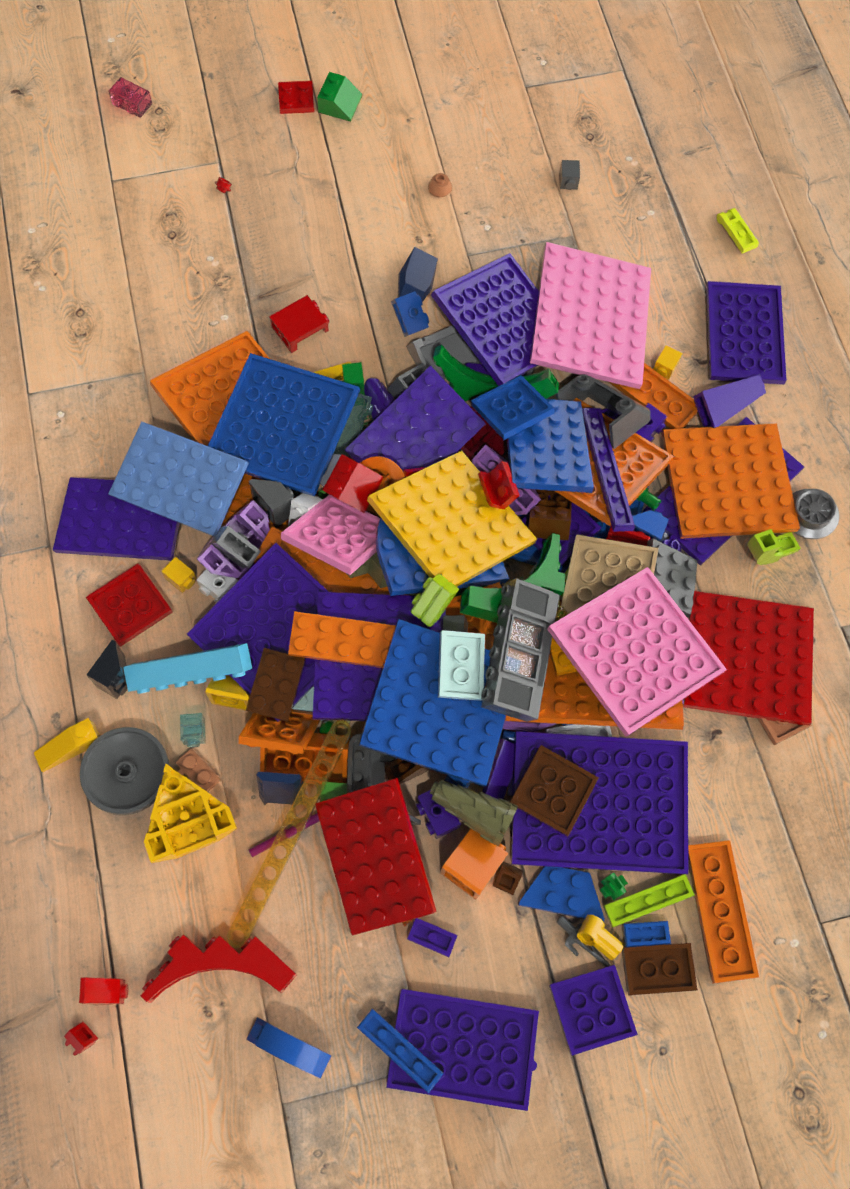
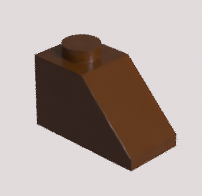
[385,758,430,784]

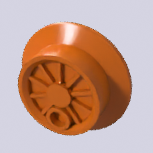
[360,456,405,492]

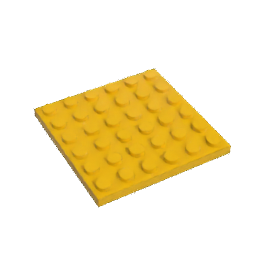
[367,451,537,587]

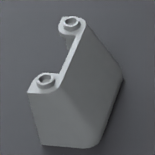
[406,325,481,379]

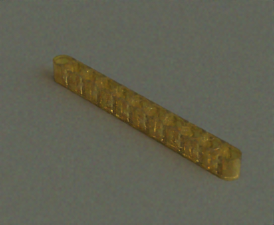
[227,720,352,948]

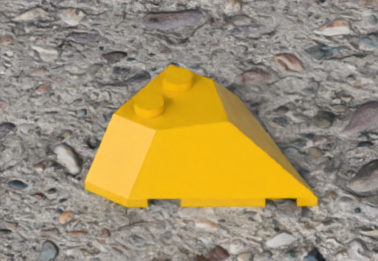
[144,764,237,863]

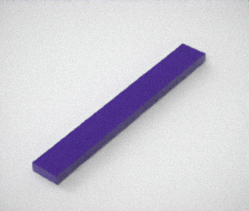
[582,408,635,532]

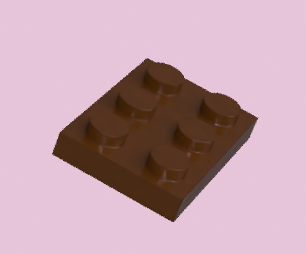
[246,648,306,722]
[622,943,698,996]

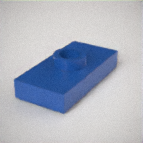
[622,921,671,947]

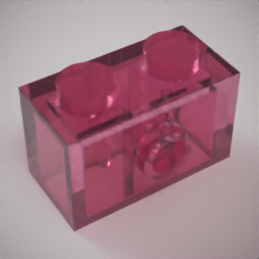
[108,77,152,118]

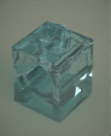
[180,713,206,747]

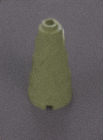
[429,780,518,846]

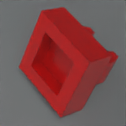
[64,1021,99,1056]

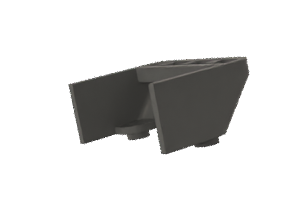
[556,374,651,449]
[347,734,421,825]

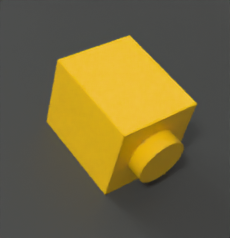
[653,345,683,380]
[161,557,197,593]

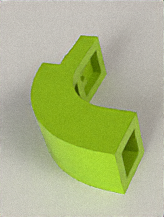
[747,529,801,565]

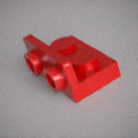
[478,461,520,510]

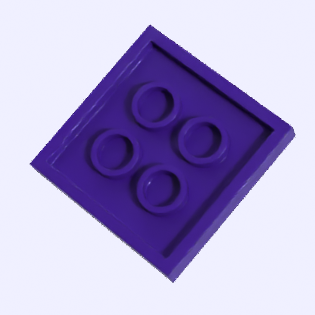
[522,495,602,567]
[549,965,638,1056]

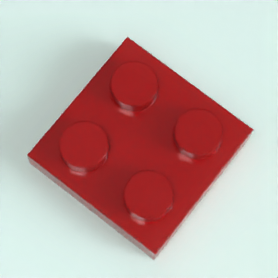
[278,80,314,114]

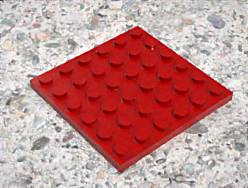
[683,591,814,726]

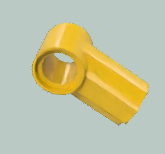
[577,914,623,960]

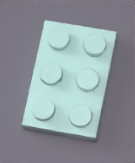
[438,630,485,701]

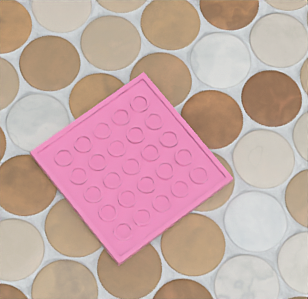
[547,567,727,737]

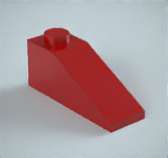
[79,977,128,1005]

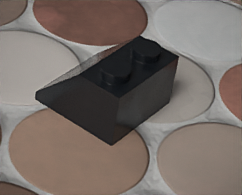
[87,640,127,699]

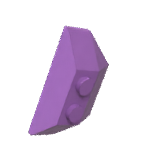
[472,445,541,515]

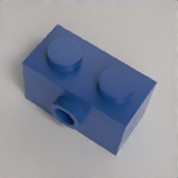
[391,291,429,337]

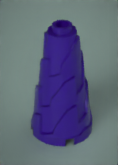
[364,378,395,421]

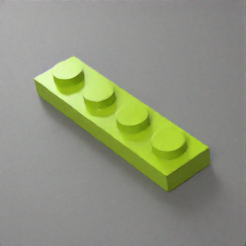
[603,874,695,928]

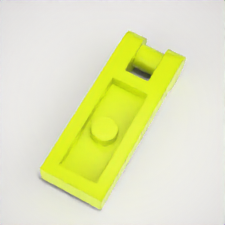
[717,208,759,254]

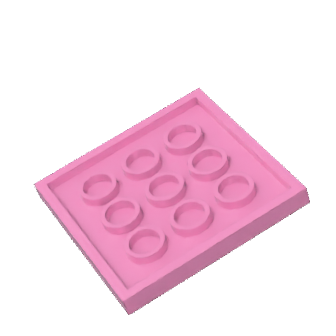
[281,494,380,575]

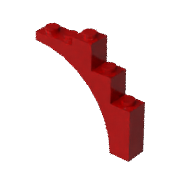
[140,934,297,1003]

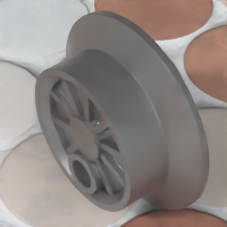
[793,489,839,539]

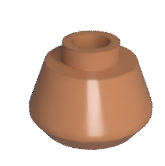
[428,173,452,197]

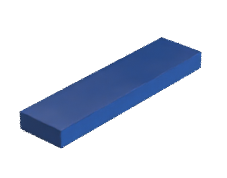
[357,1009,444,1093]

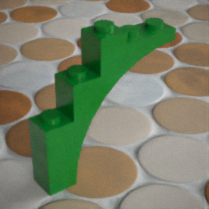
[433,344,559,402]
[460,533,566,623]

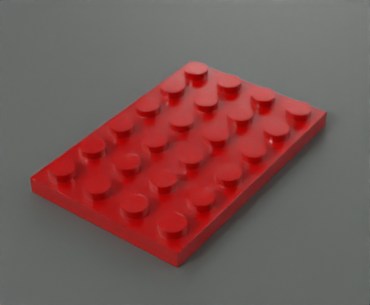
[315,778,437,936]

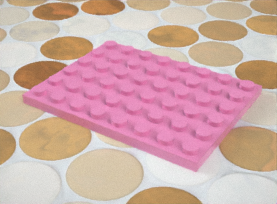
[530,242,651,389]

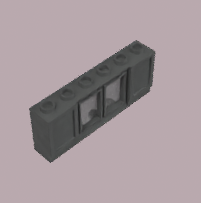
[481,578,559,722]

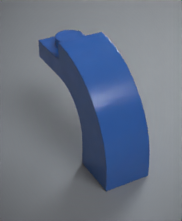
[246,1017,331,1078]

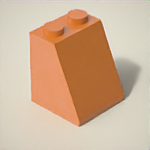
[440,829,508,900]

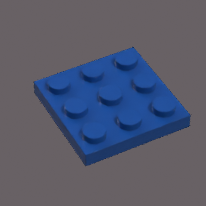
[471,375,555,440]

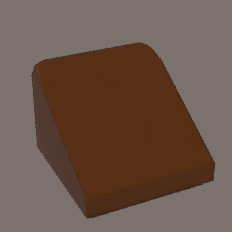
[493,862,523,895]

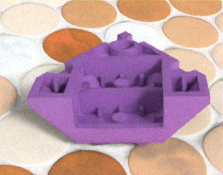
[197,500,270,579]

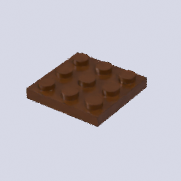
[510,745,599,837]

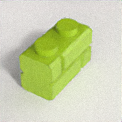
[411,574,459,627]

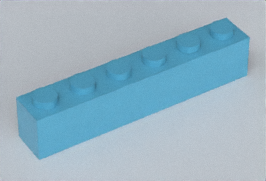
[123,643,252,694]

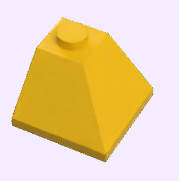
[205,675,249,711]

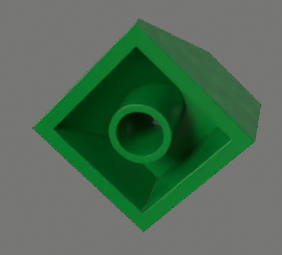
[317,72,362,122]

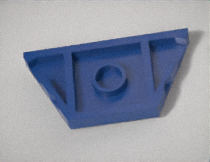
[518,866,605,922]

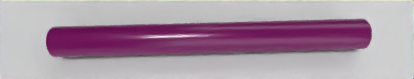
[248,813,320,857]

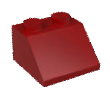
[322,454,384,513]

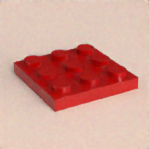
[86,563,173,647]

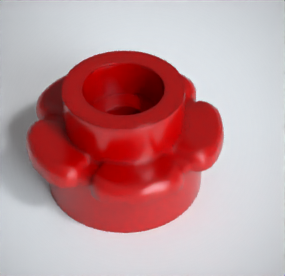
[215,177,232,193]

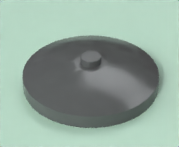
[80,727,170,815]

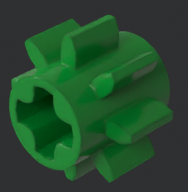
[599,873,628,901]

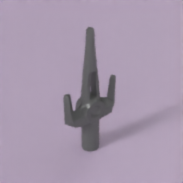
[557,916,610,967]

